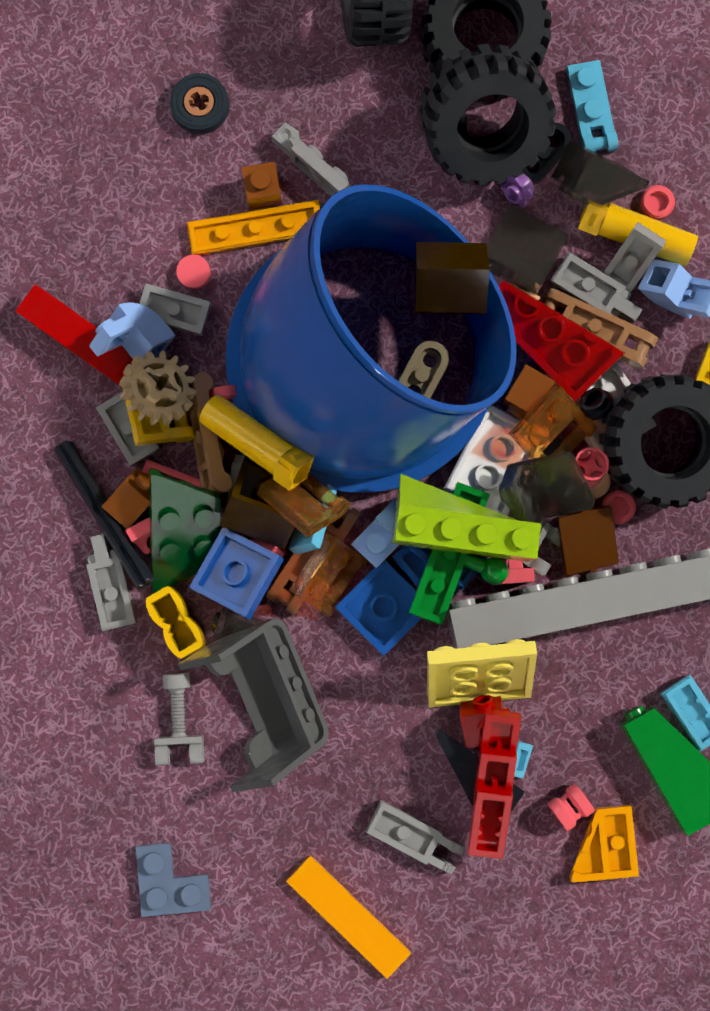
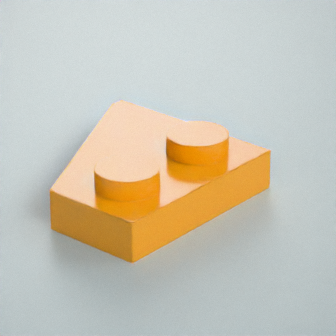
[570,805,639,883]

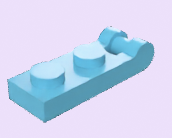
[566,60,618,157]

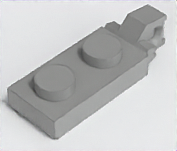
[272,123,350,197]
[550,252,643,324]
[86,534,138,631]

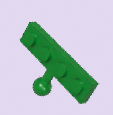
[408,482,509,626]

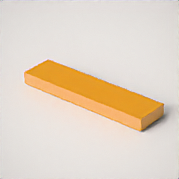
[186,200,320,256]
[286,855,411,979]

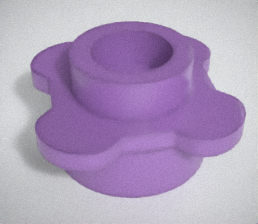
[500,174,534,208]

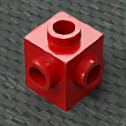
[460,695,511,748]

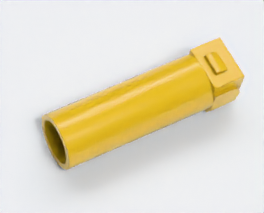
[578,193,698,267]
[199,394,314,491]

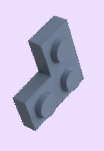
[135,842,212,917]

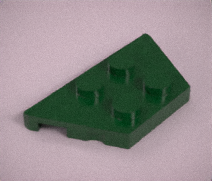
[149,469,221,594]

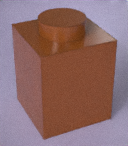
[241,161,282,210]
[502,364,555,421]
[101,467,149,529]

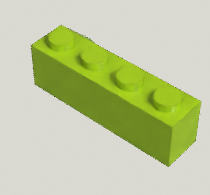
[391,474,541,562]

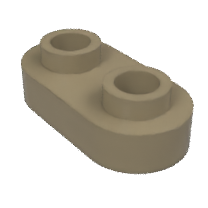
[398,341,449,399]

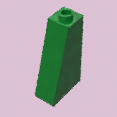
[619,705,710,836]

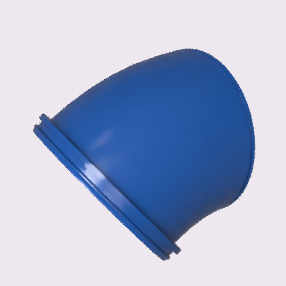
[225,184,516,493]

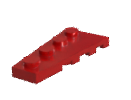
[498,280,626,401]

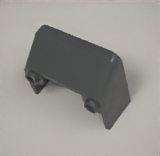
[178,618,328,792]

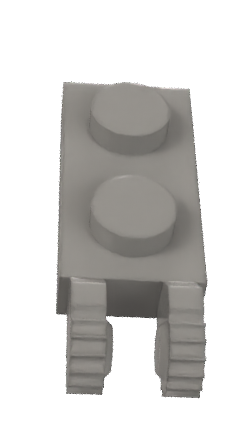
[365,800,465,874]

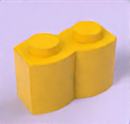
[146,586,206,659]

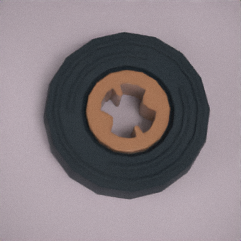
[169,73,230,135]

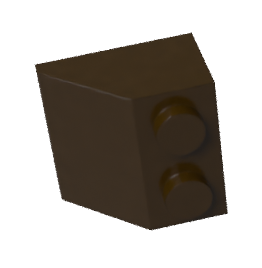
[219,455,308,549]

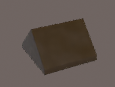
[415,242,490,315]

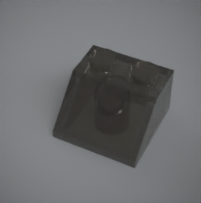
[551,140,650,206]

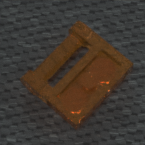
[508,385,598,478]
[257,473,351,538]
[289,532,368,617]

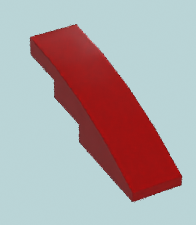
[15,284,133,389]
[468,709,521,859]

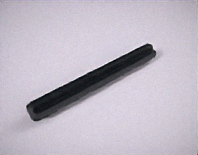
[55,440,154,588]

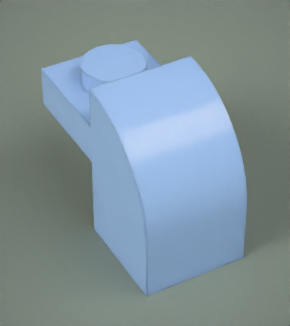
[638,259,710,319]
[89,302,176,359]
[351,497,398,569]

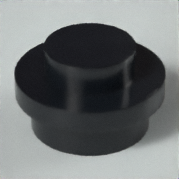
[580,388,614,421]

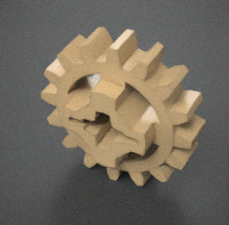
[119,350,196,426]

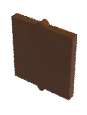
[556,505,619,576]

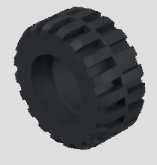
[340,0,413,47]
[421,0,552,102]
[419,44,556,186]
[599,374,710,508]

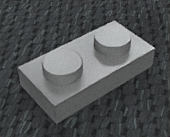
[603,222,666,293]
[139,283,212,336]
[96,392,161,467]

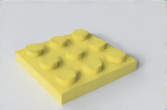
[427,639,537,708]

